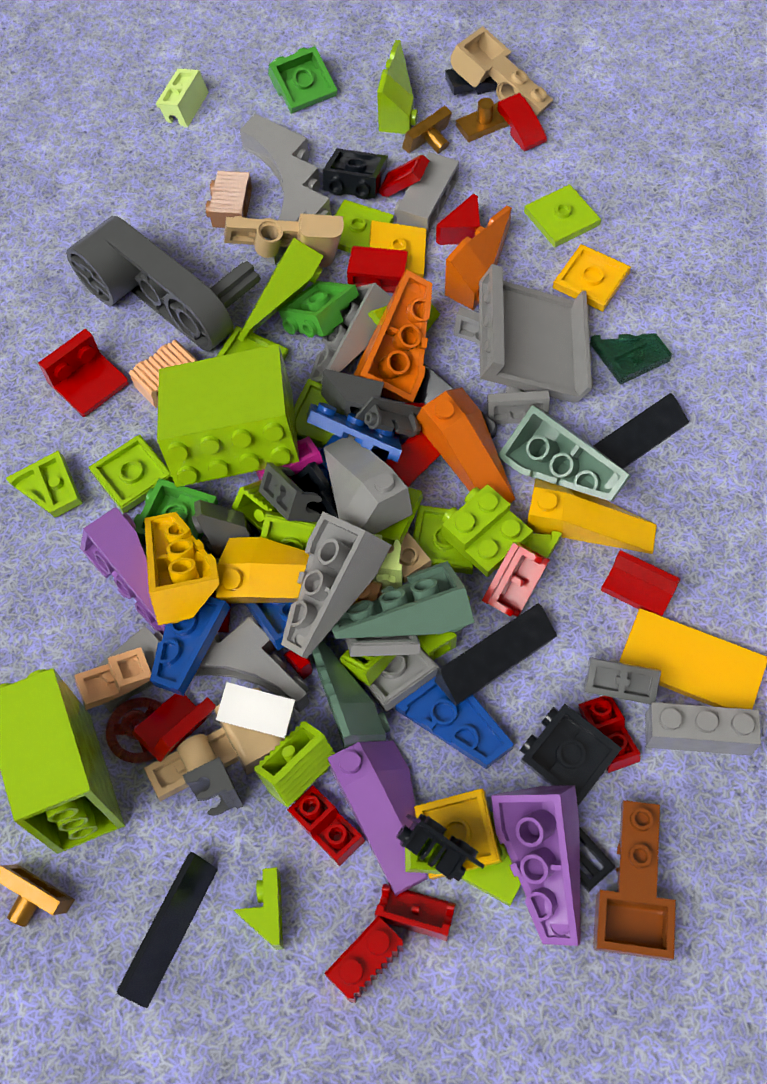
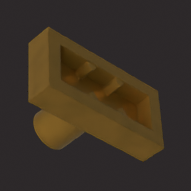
[456,98,509,143]
[402,105,452,154]
[0,864,75,927]

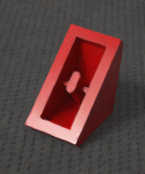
[436,193,480,245]

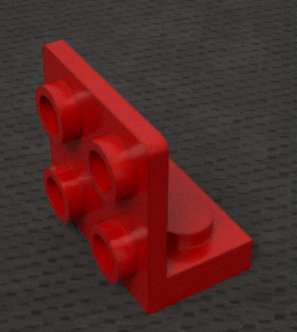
[38,328,129,417]

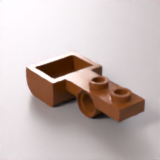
[593,800,676,961]

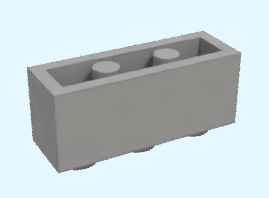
[394,152,459,236]
[645,702,761,756]

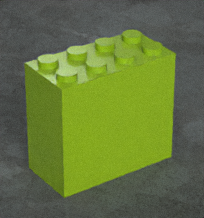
[157,344,299,487]
[0,668,125,854]

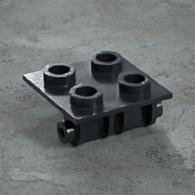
[396,813,485,881]

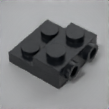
[322,148,388,200]
[519,704,622,805]

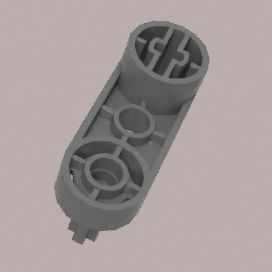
[66,216,261,352]

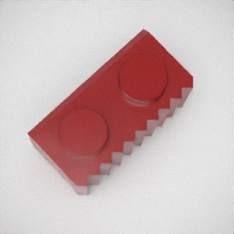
[324,916,403,1003]

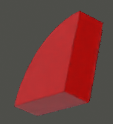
[283,650,313,680]

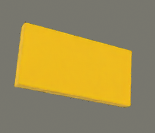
[619,608,767,709]

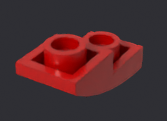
[497,92,547,152]
[578,696,641,773]
[287,786,365,867]

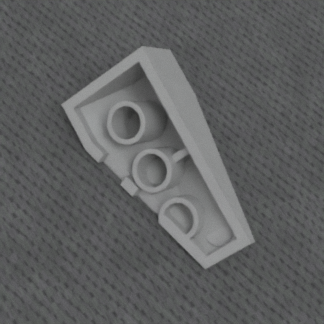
[309,283,391,384]
[323,434,413,534]
[281,512,391,659]

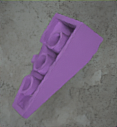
[80,507,165,635]
[327,740,428,896]
[491,785,581,946]

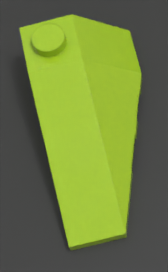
[377,40,418,134]
[237,238,323,341]

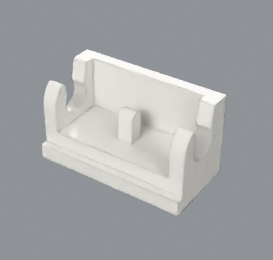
[216,682,295,739]

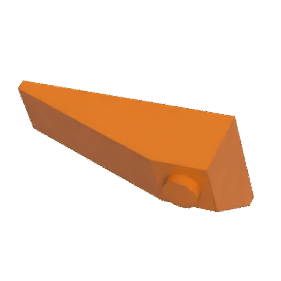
[445,205,512,310]
[354,270,433,403]
[416,387,515,503]

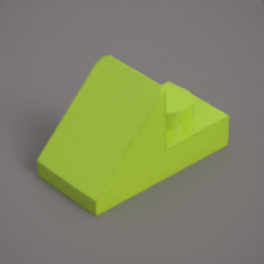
[234,867,283,950]

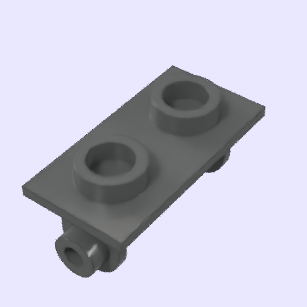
[355,396,421,437]

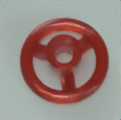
[106,697,162,763]

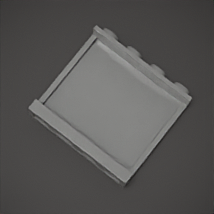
[479,264,593,402]

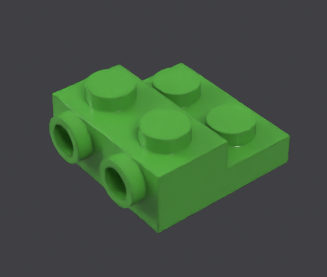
[268,46,338,114]
[278,281,359,338]
[133,478,218,545]

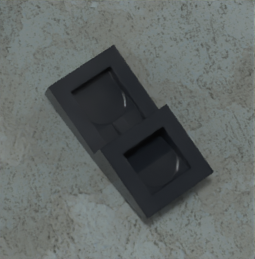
[445,68,498,95]
[292,462,339,518]

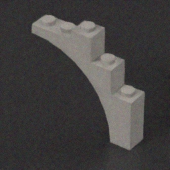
[240,114,332,265]
[95,617,310,712]

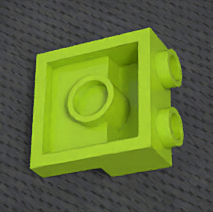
[441,484,533,577]

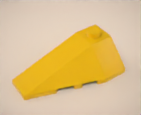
[527,479,657,554]
[144,512,220,625]
[216,537,358,604]

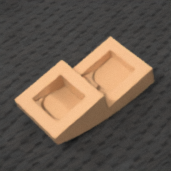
[74,647,151,710]

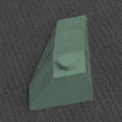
[498,405,631,502]
[331,561,475,639]
[311,640,390,749]

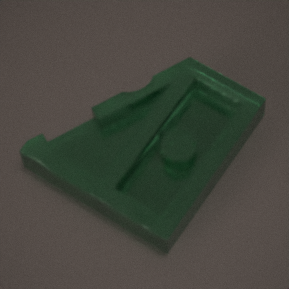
[590,333,672,385]

